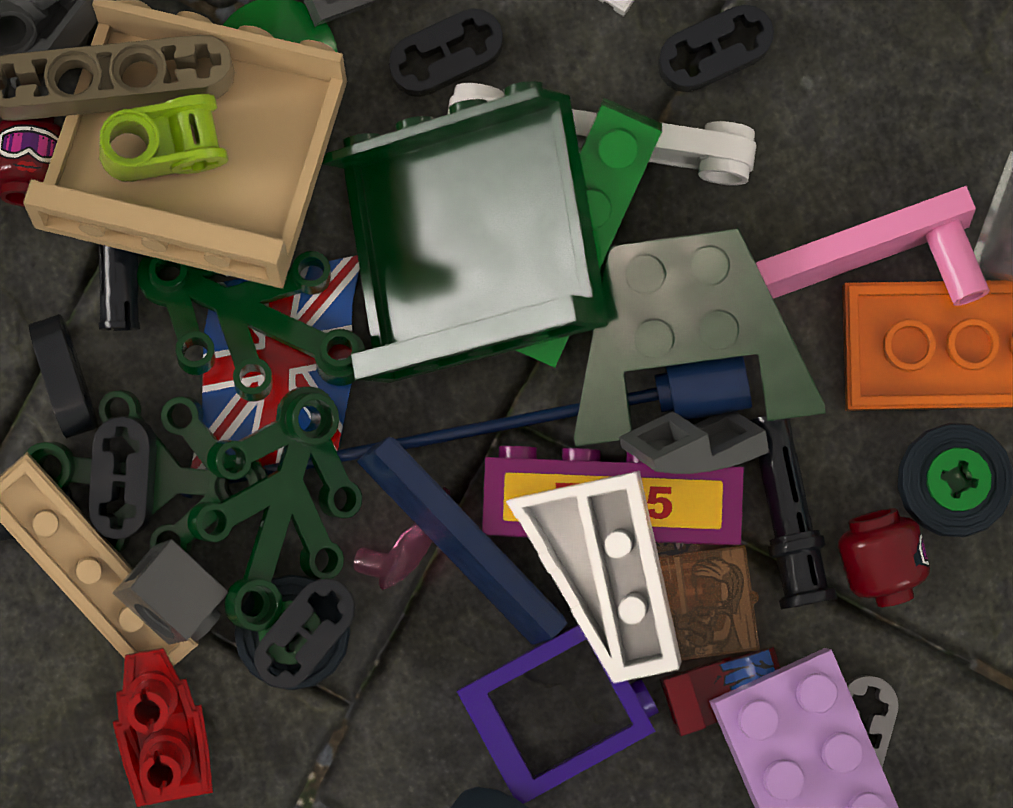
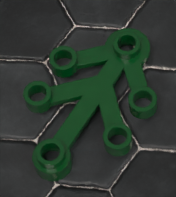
[137,251,365,402]
[187,386,362,631]
[24,390,268,554]

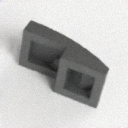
[619,411,769,474]

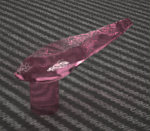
[354,487,450,590]

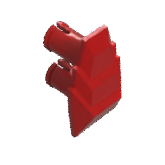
[113,647,213,807]

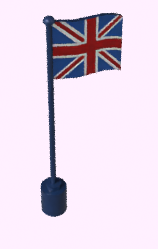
[180,255,752,498]

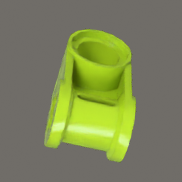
[99,94,229,182]

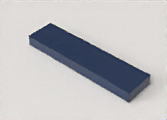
[357,436,567,645]

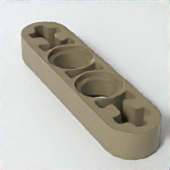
[0,35,235,121]

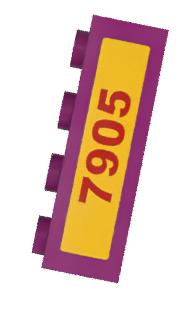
[482,446,744,546]

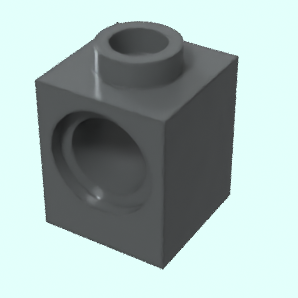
[113,540,228,645]

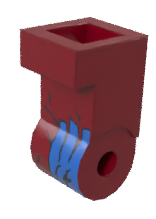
[659,647,781,736]

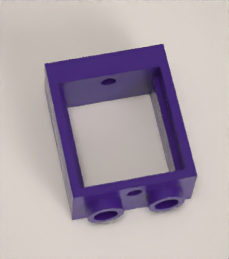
[457,624,659,804]

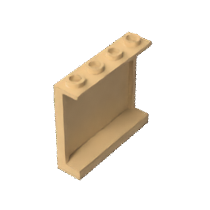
[23,0,347,289]

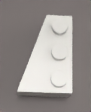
[506,471,681,683]

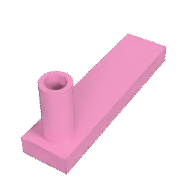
[756,186,990,306]

